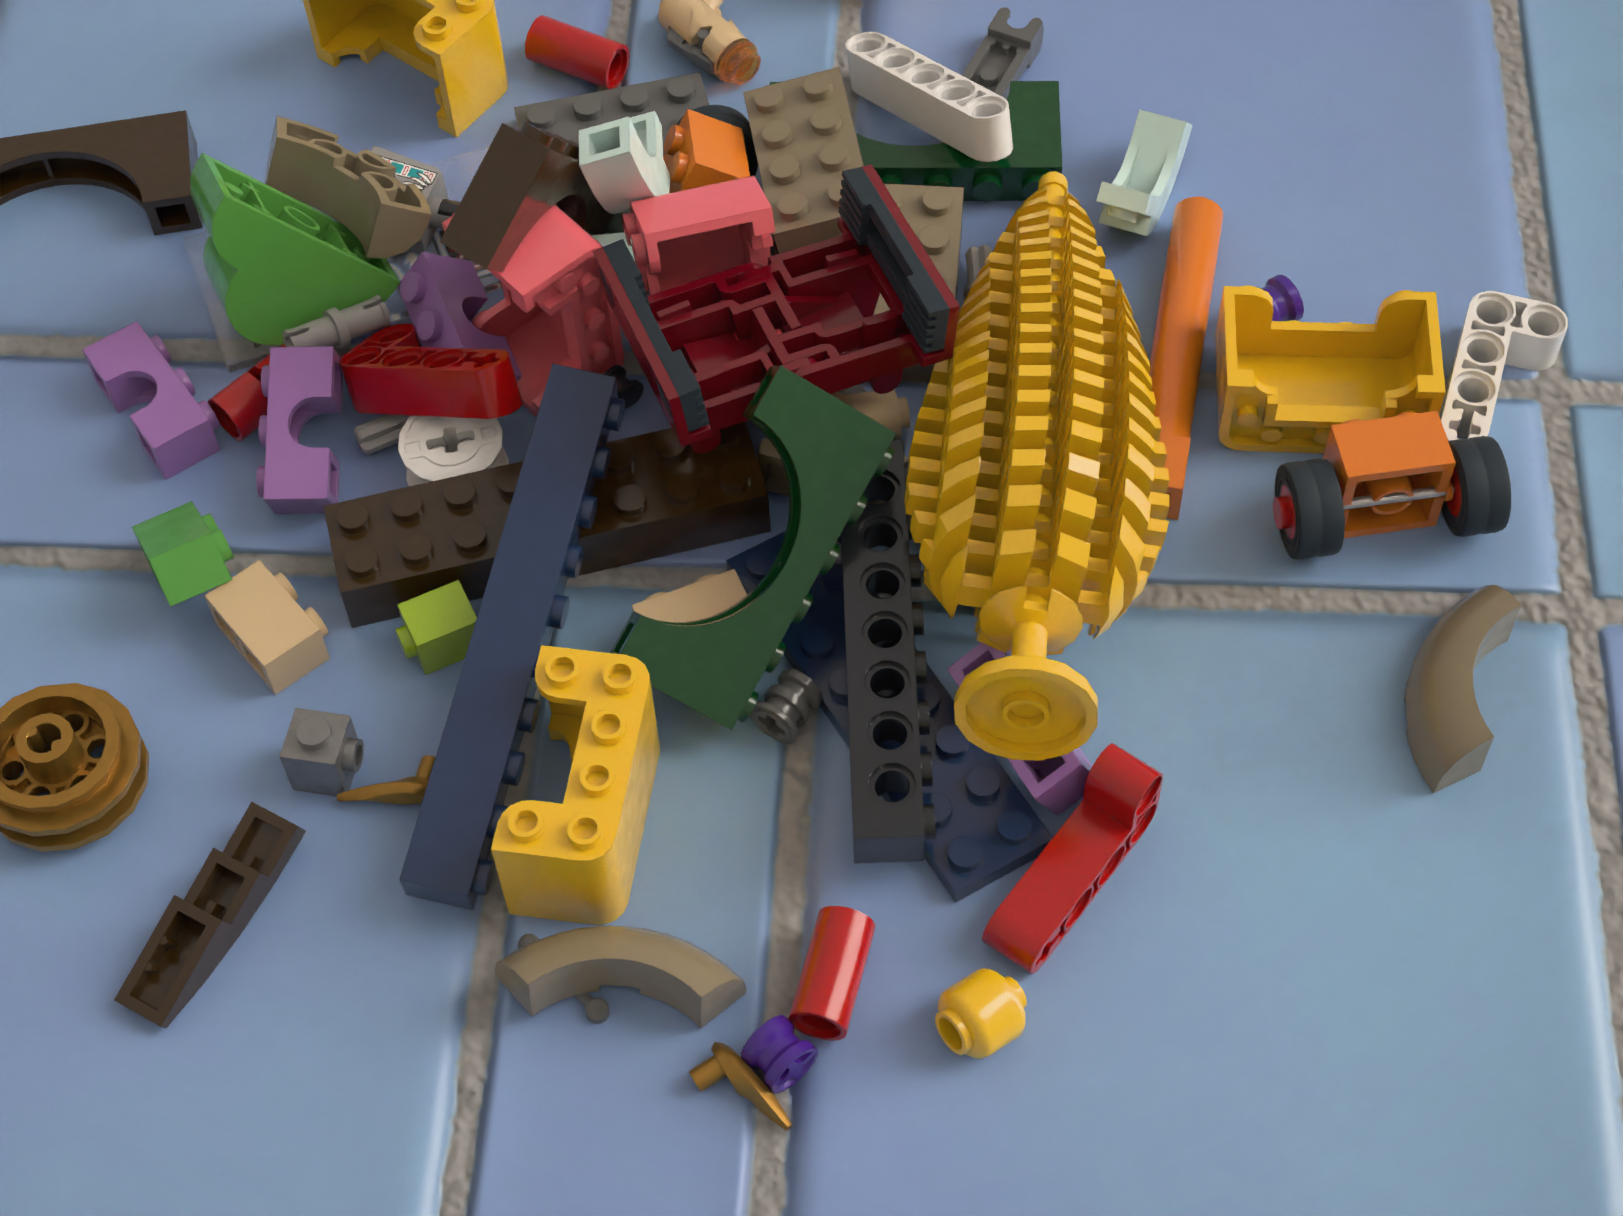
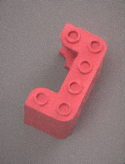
[622,175,782,373]
[442,204,624,418]

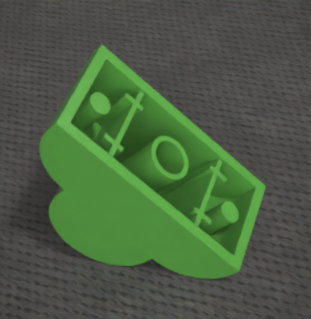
[190,153,400,345]

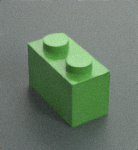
[132,501,234,607]

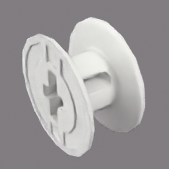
[398,416,509,486]

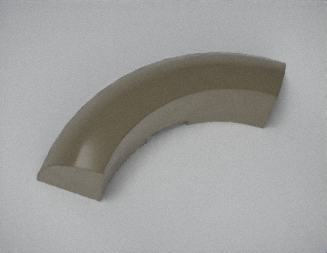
[265,116,431,258]
[1404,585,1521,794]
[495,926,746,1028]

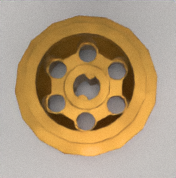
[0,683,149,852]

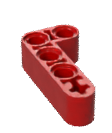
[339,323,523,419]
[982,743,1163,974]

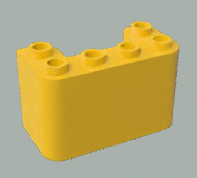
[303,0,508,138]
[1215,285,1446,454]
[491,645,660,925]

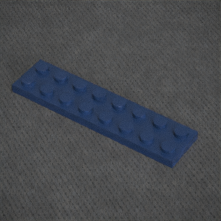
[726,531,1053,903]

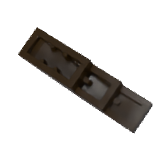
[114,802,306,1028]

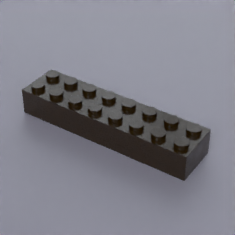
[323,422,771,628]

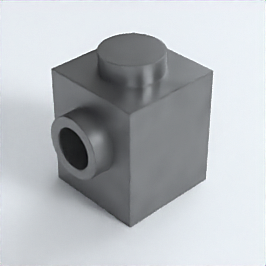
[279,708,364,796]

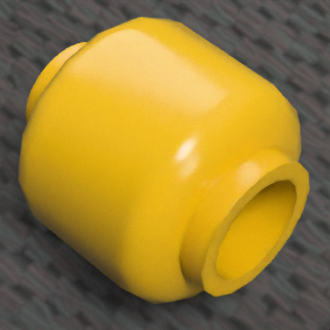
[935,968,1027,1059]

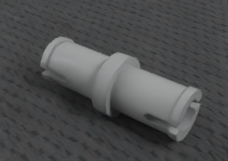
[282,295,391,349]

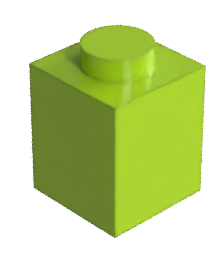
[395,580,477,675]

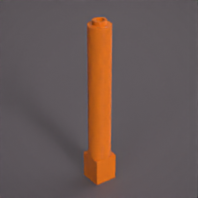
[1149,196,1223,520]

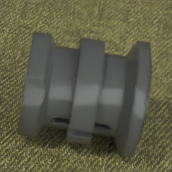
[750,669,824,744]

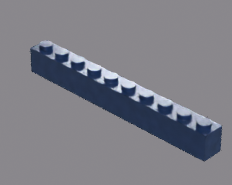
[399,364,625,910]

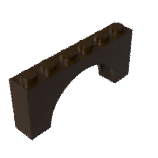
[0,110,203,236]
[440,121,614,272]

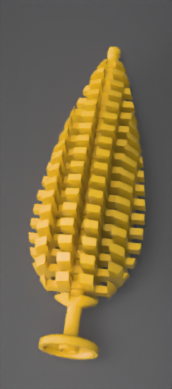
[904,171,1169,760]

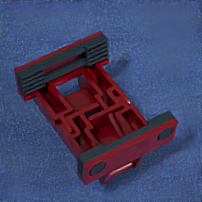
[593,164,960,453]

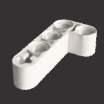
[1440,291,1568,441]

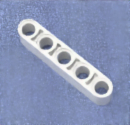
[845,32,1013,162]

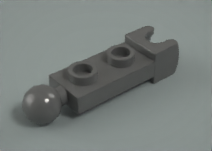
[962,7,1044,100]

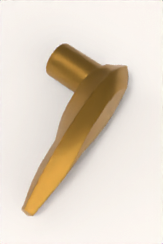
[337,755,436,805]
[688,1042,792,1131]

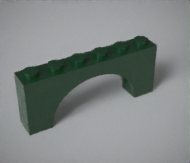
[769,81,1062,202]
[610,365,896,730]

